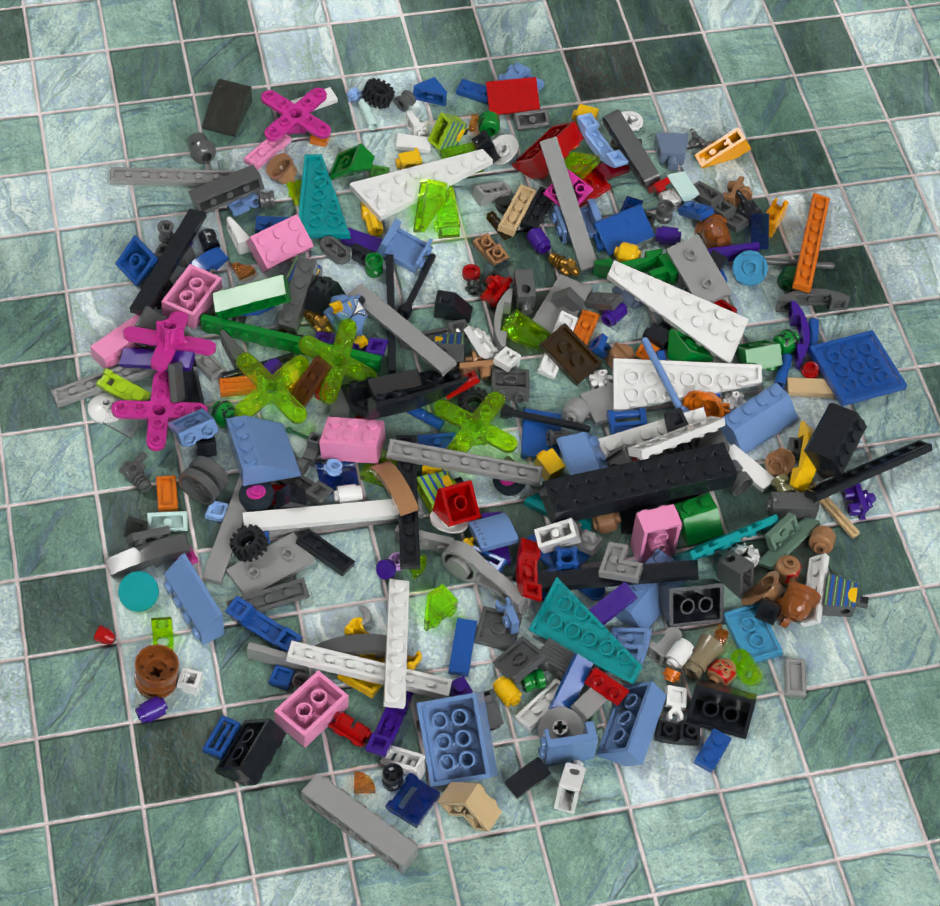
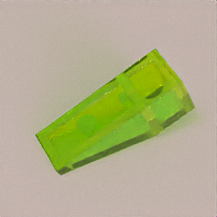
[413,179,448,233]
[433,185,460,239]
[501,310,552,351]

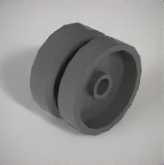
[178,456,229,505]

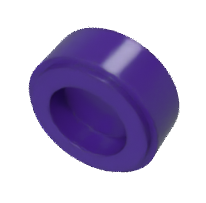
[376,559,396,579]

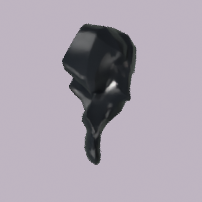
[736,190,763,226]

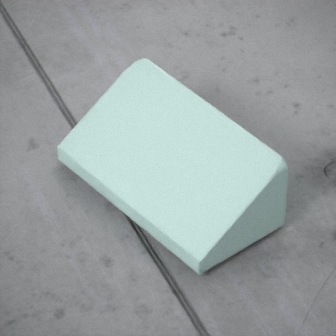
[667,171,700,203]
[147,511,188,532]

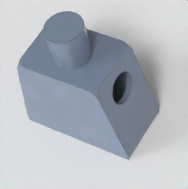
[654,133,688,171]

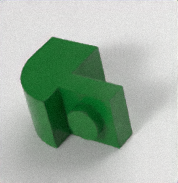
[648,253,679,286]

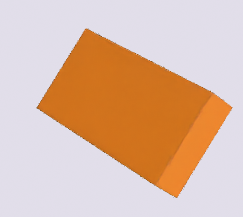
[219,375,258,397]
[156,475,178,512]

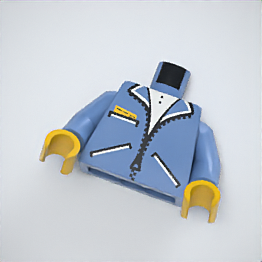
[323,294,368,349]

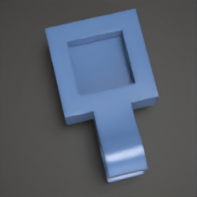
[227,193,260,217]
[495,597,520,634]

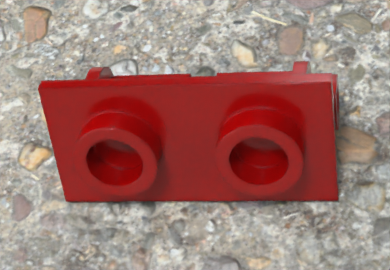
[584,667,630,706]
[328,711,373,747]

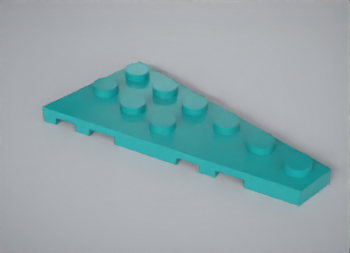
[528,577,643,685]

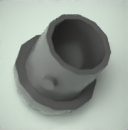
[187,132,216,164]

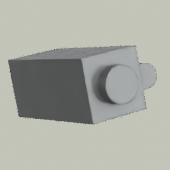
[765,492,819,519]

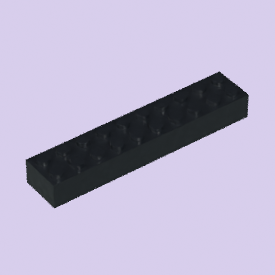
[539,442,738,524]

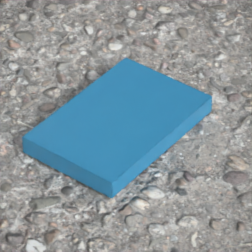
[724,603,783,666]

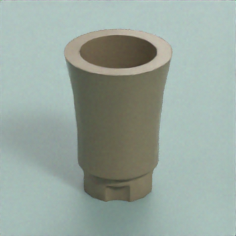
[682,634,724,680]

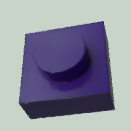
[449,676,473,697]

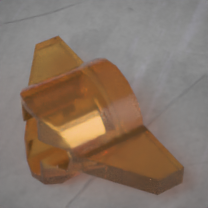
[713,624,729,646]

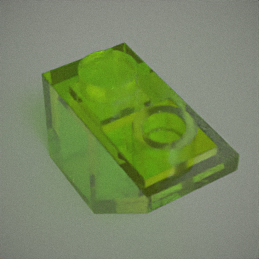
[424,583,458,632]

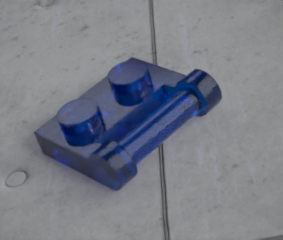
[316,461,359,494]
[385,773,440,828]

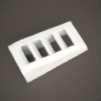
[226,217,251,255]
[380,745,427,780]

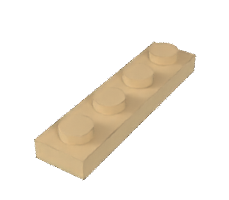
[497,184,537,237]

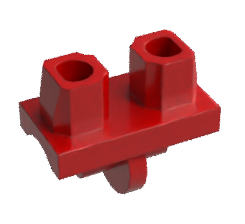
[480,275,513,307]

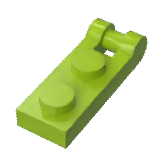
[95,368,151,401]

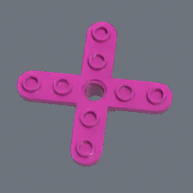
[261,88,331,142]
[123,311,216,372]
[111,371,208,451]

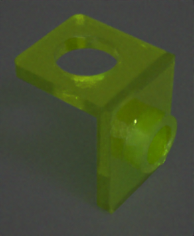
[151,617,174,650]

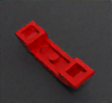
[516,538,542,602]

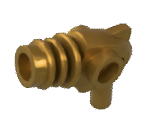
[548,253,580,277]
[304,310,333,333]

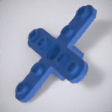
[527,534,605,602]

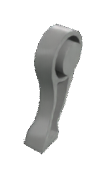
[441,540,531,617]

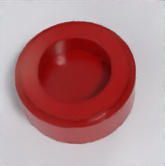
[462,264,480,281]

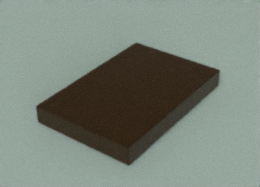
[539,323,603,386]

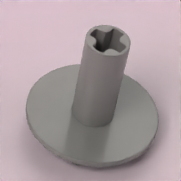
[538,707,584,739]

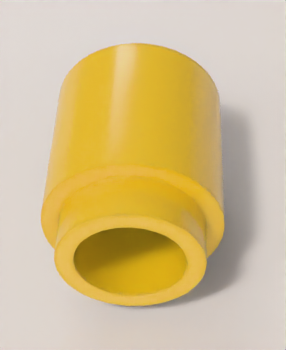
[492,676,522,707]

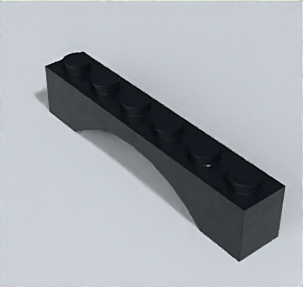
[183,359,217,457]

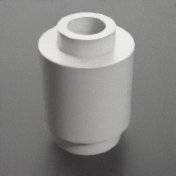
[333,484,363,504]
[665,638,694,669]

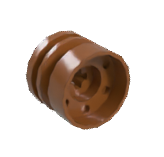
[134,644,179,699]

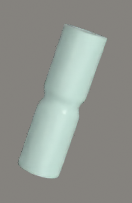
[358,98,378,130]

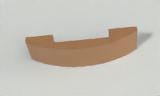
[370,461,419,516]

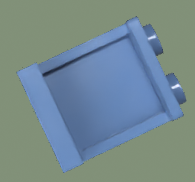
[551,199,602,243]
[377,219,433,274]
[538,721,598,766]

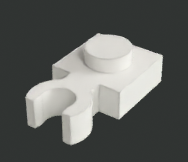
[664,685,687,723]

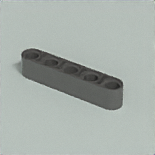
[602,109,661,188]

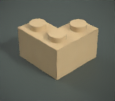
[437,782,502,832]

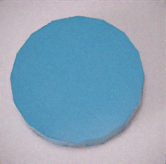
[732,250,768,287]

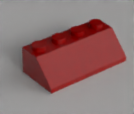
[511,121,584,179]

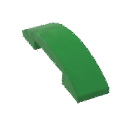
[592,249,663,278]

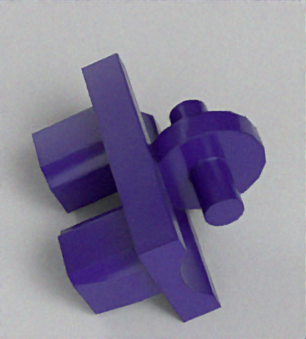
[842,483,876,520]

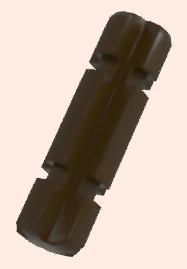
[486,211,511,240]

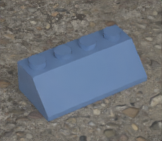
[720,383,798,454]
[556,432,608,475]
[615,548,682,629]
[163,553,224,645]
[596,681,667,766]

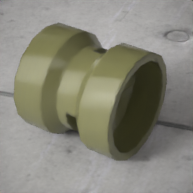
[771,474,796,492]

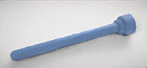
[641,337,690,413]

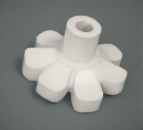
[589,369,613,388]
[722,390,746,411]

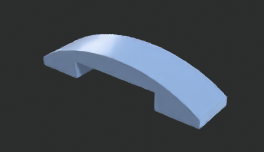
[576,113,629,168]

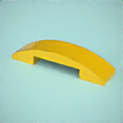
[790,421,816,492]

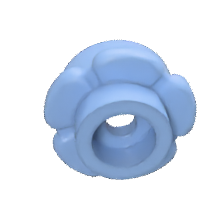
[346,87,362,103]
[324,459,342,476]

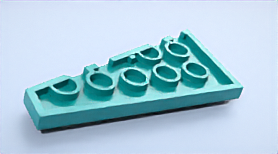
[298,154,351,239]
[671,514,779,561]

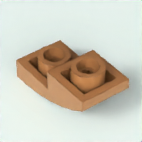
[472,233,509,266]

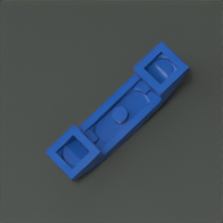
[225,596,303,652]

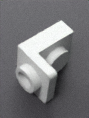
[405,111,430,136]
[493,347,521,372]

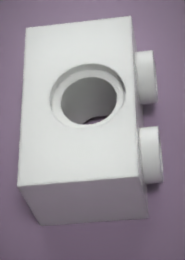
[534,518,581,554]

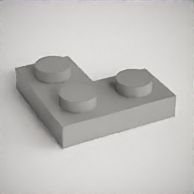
[598,542,643,584]

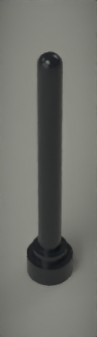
[397,253,436,320]
[500,403,591,432]

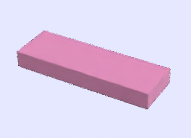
[244,134,291,170]

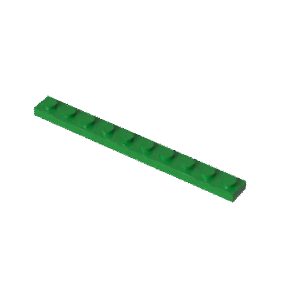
[200,314,382,373]

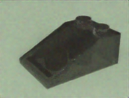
[202,79,252,137]

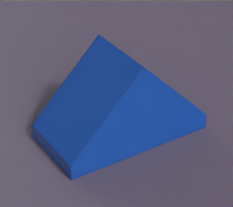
[413,77,447,106]

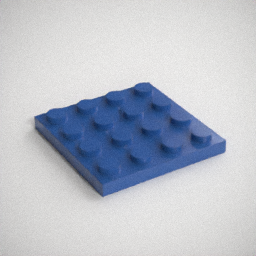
[808,330,907,406]

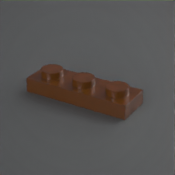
[287,355,333,411]

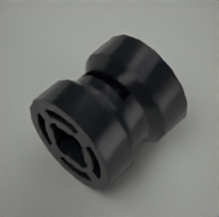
[198,228,220,252]
[382,763,404,792]

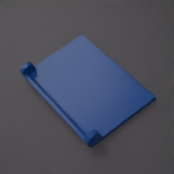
[593,204,655,256]
[521,409,561,459]

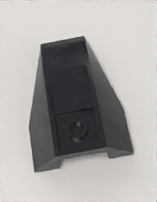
[341,370,468,420]

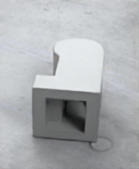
[646,627,682,666]

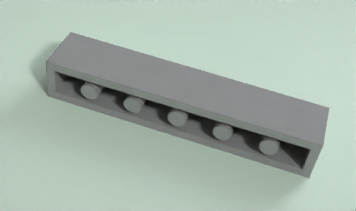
[301,773,419,874]

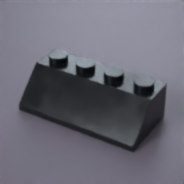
[804,403,867,479]

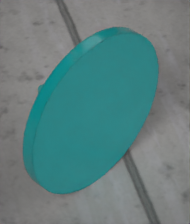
[118,571,159,612]

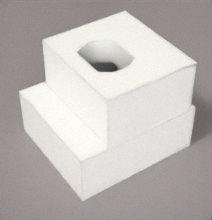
[177,668,203,695]

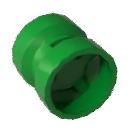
[365,253,383,278]
[521,668,546,693]

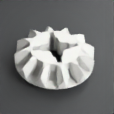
[621,111,643,132]
[730,542,760,567]

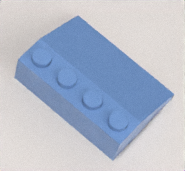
[226,415,301,486]
[416,691,498,787]

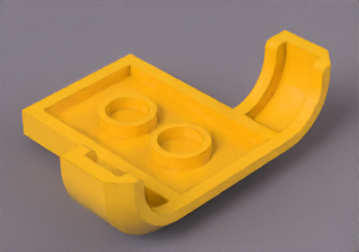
[337,617,422,699]

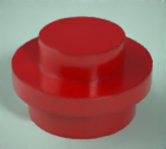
[801,361,820,378]

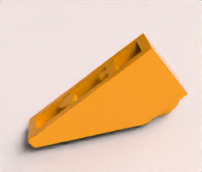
[694,127,751,169]

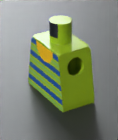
[428,112,468,150]
[417,471,464,514]

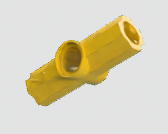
[359,200,384,237]

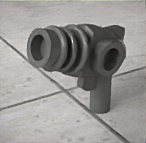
[119,451,152,493]

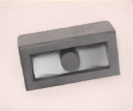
[512,109,550,130]

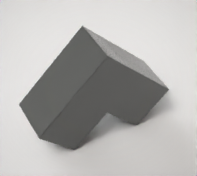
[551,287,584,312]
[302,431,322,467]

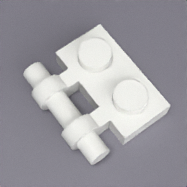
[464,325,500,360]

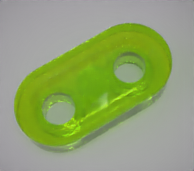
[730,648,762,686]

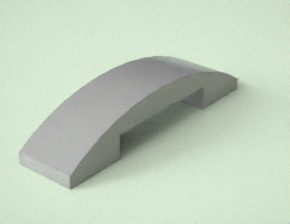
[493,288,513,351]

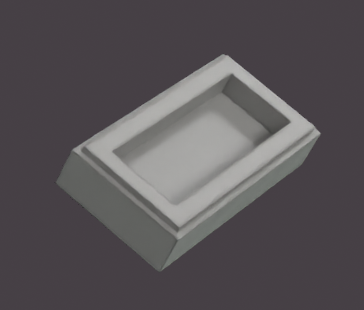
[784,658,806,698]

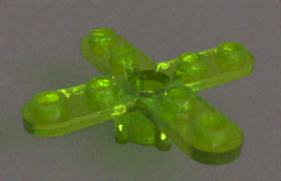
[299,318,377,405]
[234,352,309,424]
[434,392,518,453]

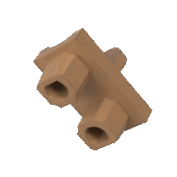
[723,176,753,210]
[457,350,493,380]

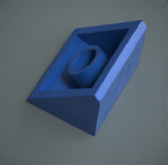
[115,235,158,286]

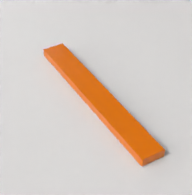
[792,193,830,293]

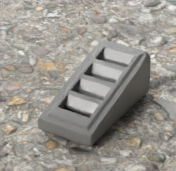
[472,181,513,206]

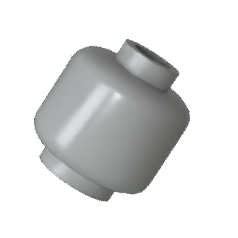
[562,397,590,424]

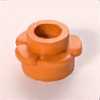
[662,667,681,683]

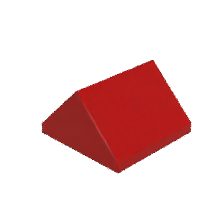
[432,480,481,527]

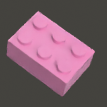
[246,214,314,273]
[161,264,223,329]
[319,417,386,464]
[630,504,682,563]
[274,670,349,748]

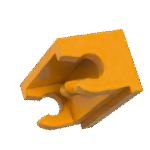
[756,198,789,237]

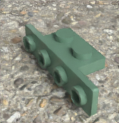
[758,512,820,570]

